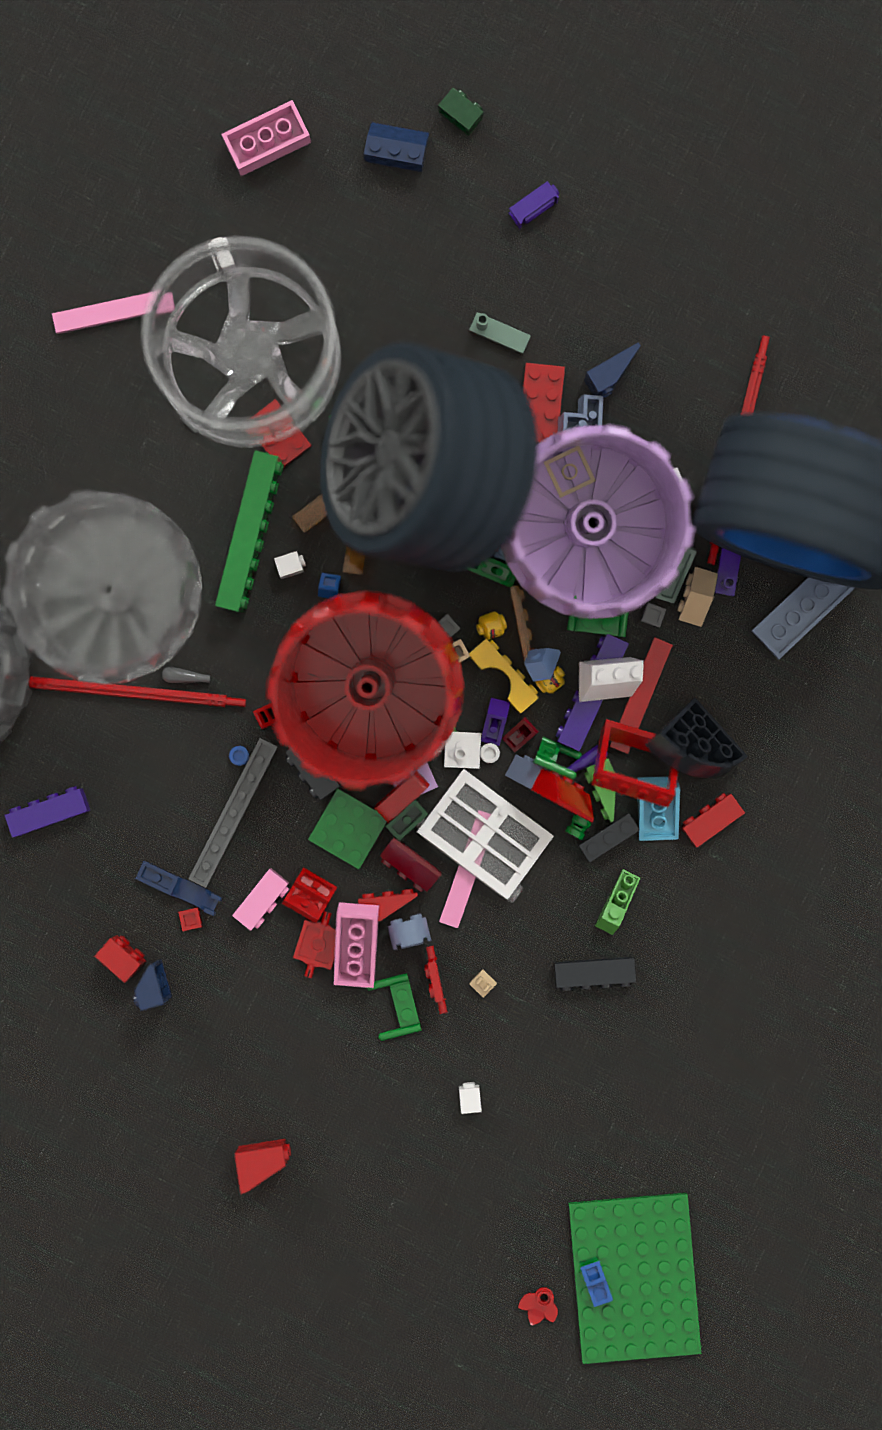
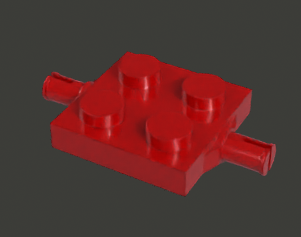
[293,911,336,978]
[425,946,448,1014]

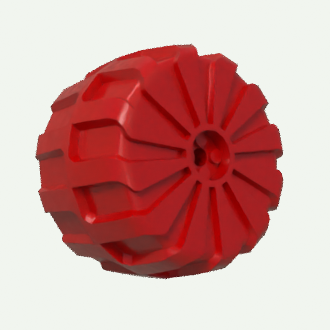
[267,591,464,790]

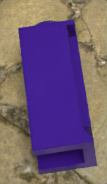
[509,181,559,229]

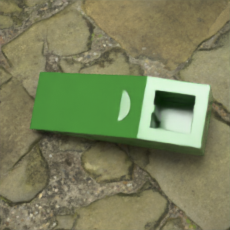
[584,758,615,822]
[595,869,640,935]

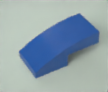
[580,1261,613,1307]

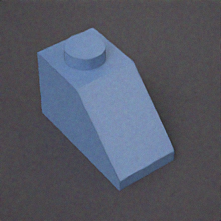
[524,648,561,681]

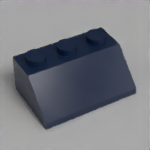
[364,122,429,172]
[133,959,172,1011]

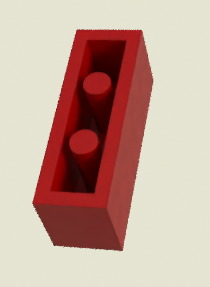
[681,793,745,848]

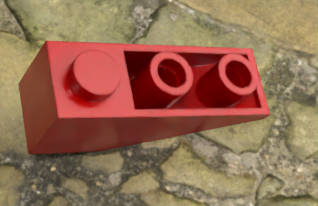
[358,889,418,921]

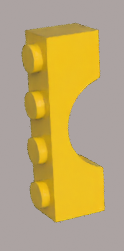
[469,639,538,714]

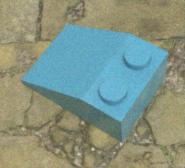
[637,777,680,841]

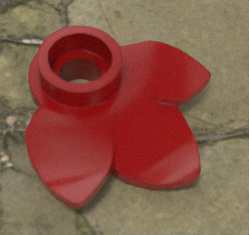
[518,1287,558,1325]

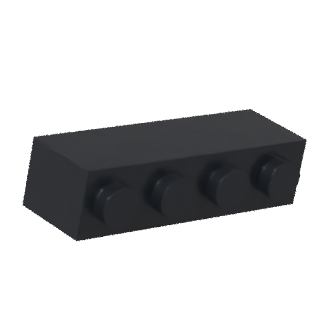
[554,957,636,991]

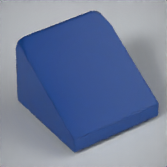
[318,573,341,599]

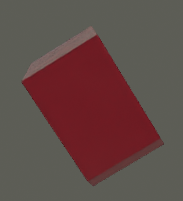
[502,717,538,752]

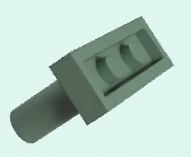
[469,312,531,355]
[655,547,697,603]

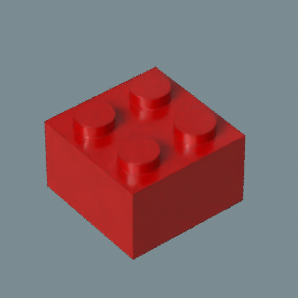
[95,935,146,983]

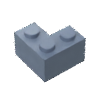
[558,394,603,433]
[505,755,550,789]

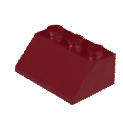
[380,836,442,892]

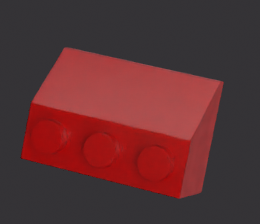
[531,769,594,822]

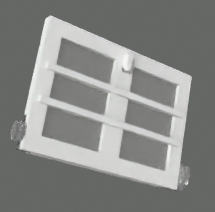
[416,769,554,903]

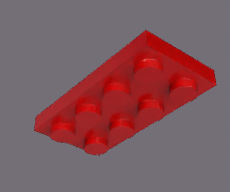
[523,363,565,444]

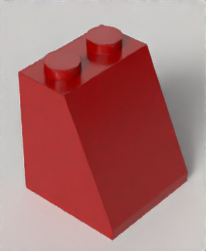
[235,1139,291,1194]

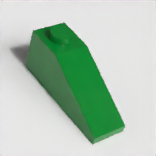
[468,558,516,588]

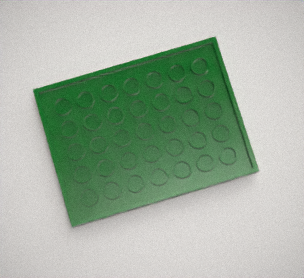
[569,1193,701,1364]

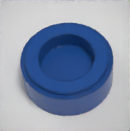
[229,746,249,766]

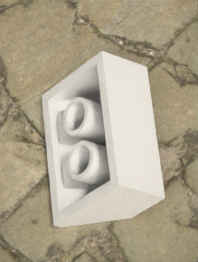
[579,657,643,702]

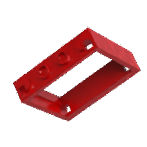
[591,719,678,807]

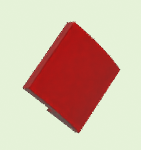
[282,867,337,923]

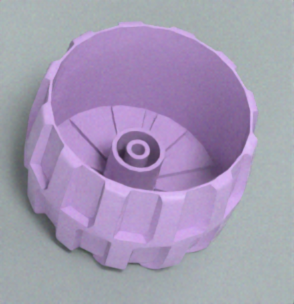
[501,425,695,619]

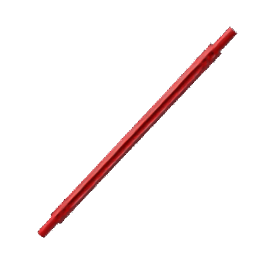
[707,336,770,565]
[28,676,246,707]

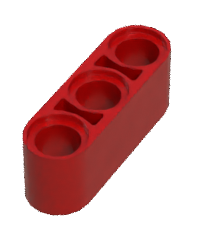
[374,771,430,823]

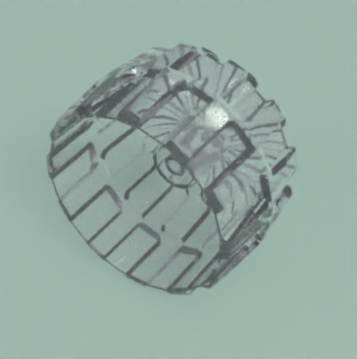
[2,490,203,684]

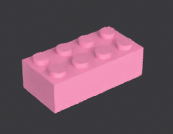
[222,100,311,176]
[334,903,379,988]

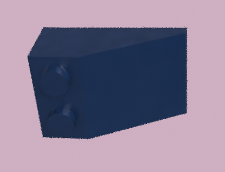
[584,342,640,399]

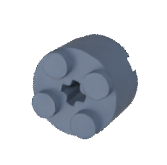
[388,914,432,951]

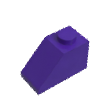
[481,698,510,746]

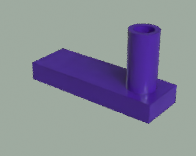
[714,547,741,596]

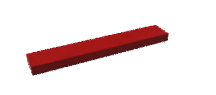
[609,637,672,754]

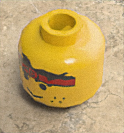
[476,611,507,640]
[535,666,565,694]

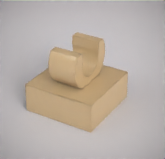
[469,969,497,998]

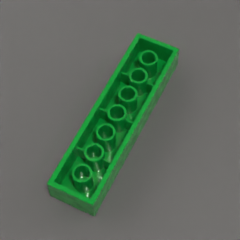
[215,451,284,613]

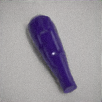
[567,745,608,772]

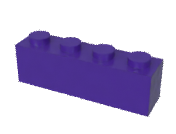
[5,786,91,838]

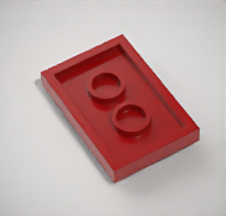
[245,399,312,467]

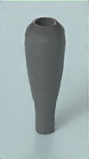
[162,667,211,683]

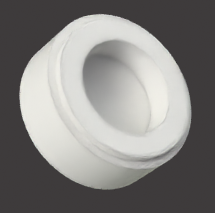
[480,743,500,763]

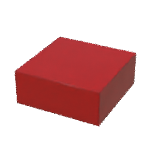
[178,907,203,931]

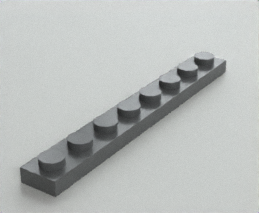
[189,738,278,888]

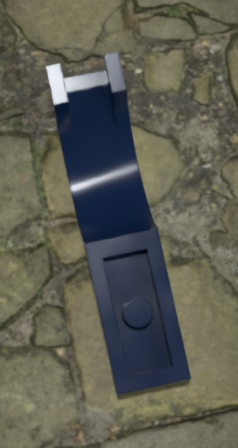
[135,861,222,916]

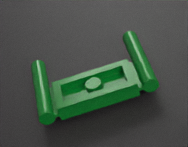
[567,595,628,638]
[534,737,582,779]
[366,973,422,1041]

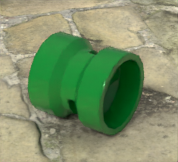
[565,814,592,840]

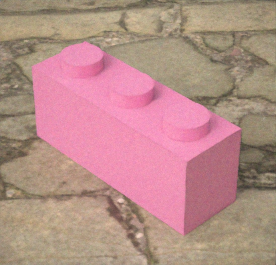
[232,868,289,930]

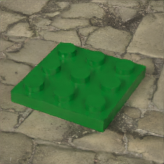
[308,789,386,869]

